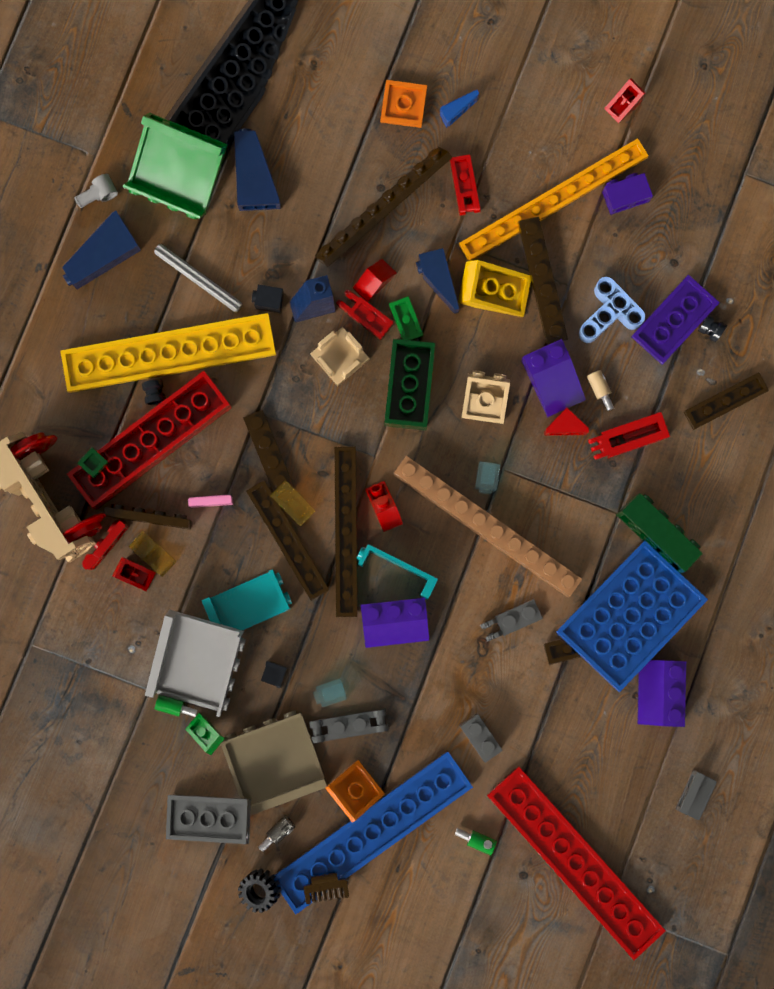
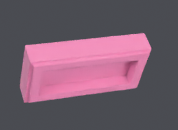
[188,495,233,508]

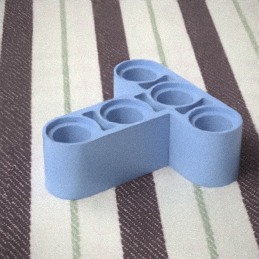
[578,277,645,343]

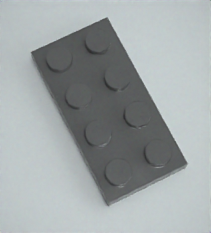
[166,795,251,844]

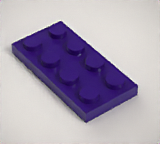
[631,275,720,365]

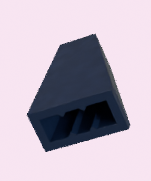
[234,128,281,211]
[62,211,141,289]
[290,275,335,323]

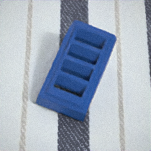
[440,90,479,128]

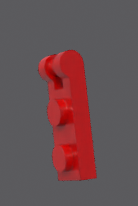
[449,154,480,216]

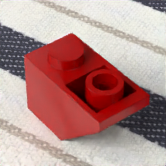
[365,481,403,532]

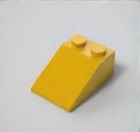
[458,260,531,317]

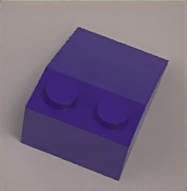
[521,339,586,418]

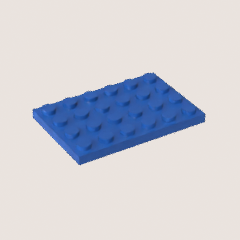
[556,541,708,692]

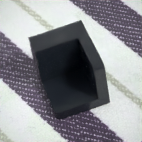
[261,661,288,688]

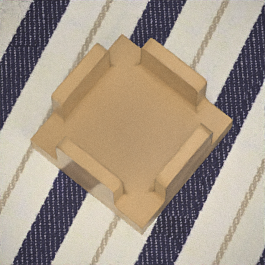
[310,327,370,387]

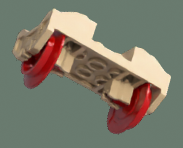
[0,432,106,563]

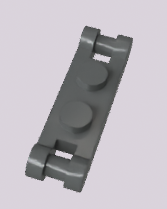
[309,709,389,743]

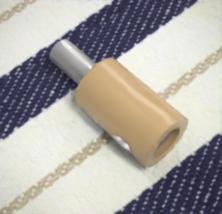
[587,370,614,411]

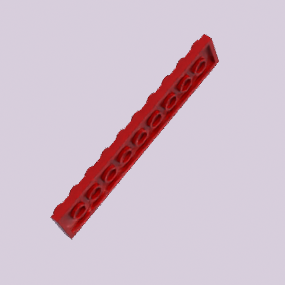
[487,766,666,960]

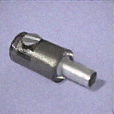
[258,815,296,852]

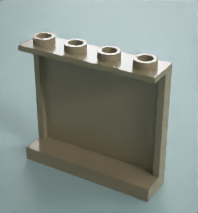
[220,710,328,816]

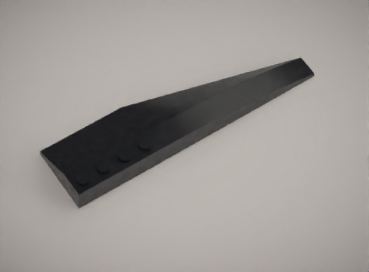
[165,0,298,149]

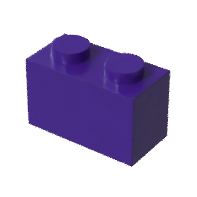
[602,173,653,215]

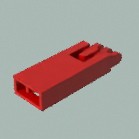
[588,412,670,460]

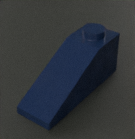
[416,248,459,314]

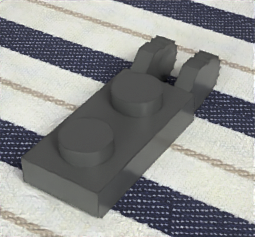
[480,599,543,642]

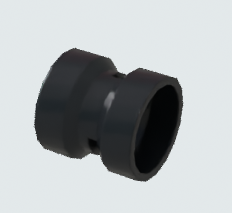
[698,314,728,342]
[142,379,166,405]

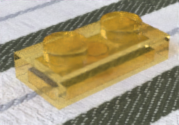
[270,481,315,526]

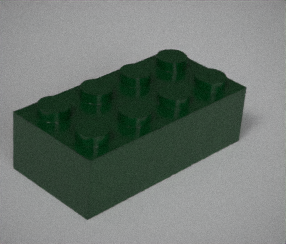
[384,339,435,431]
[616,493,703,573]

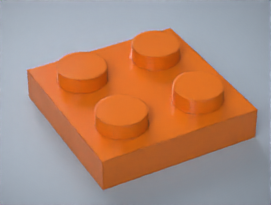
[380,80,427,128]
[325,760,385,822]

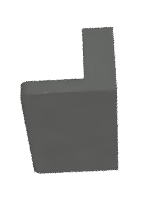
[675,770,717,820]

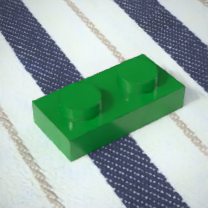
[389,296,423,341]
[185,713,225,755]

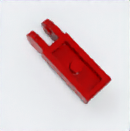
[336,289,394,340]
[82,520,129,570]

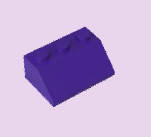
[361,598,429,648]
[637,660,686,727]

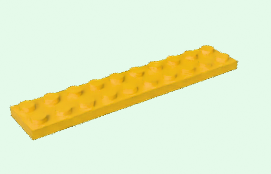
[61,313,276,393]

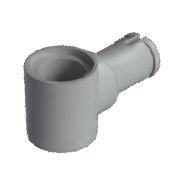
[74,174,118,208]

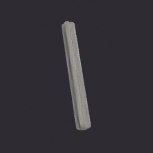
[154,244,242,312]

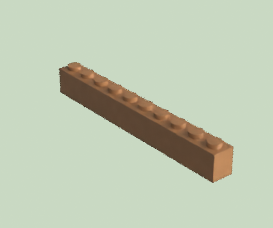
[394,456,582,597]

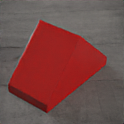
[604,78,646,123]
[353,259,397,302]
[544,408,589,436]
[112,557,156,591]

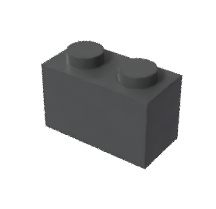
[459,713,503,763]

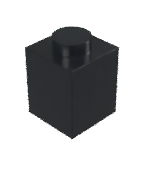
[252,284,284,313]

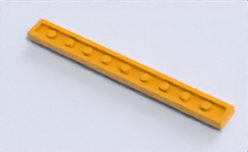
[459,138,649,261]

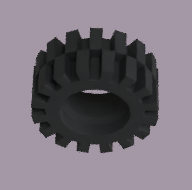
[238,869,281,913]

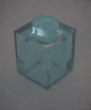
[474,461,500,494]
[313,678,347,708]

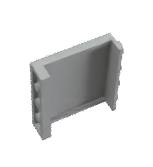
[145,609,246,717]

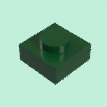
[78,448,109,478]

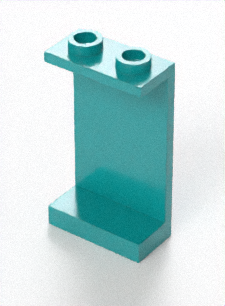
[357,544,438,600]
[201,569,292,630]

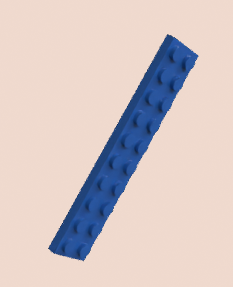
[274,751,473,915]

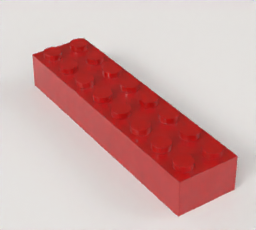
[67,371,232,510]

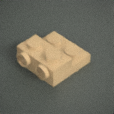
[462,370,510,424]

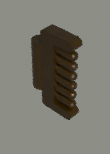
[304,872,349,904]

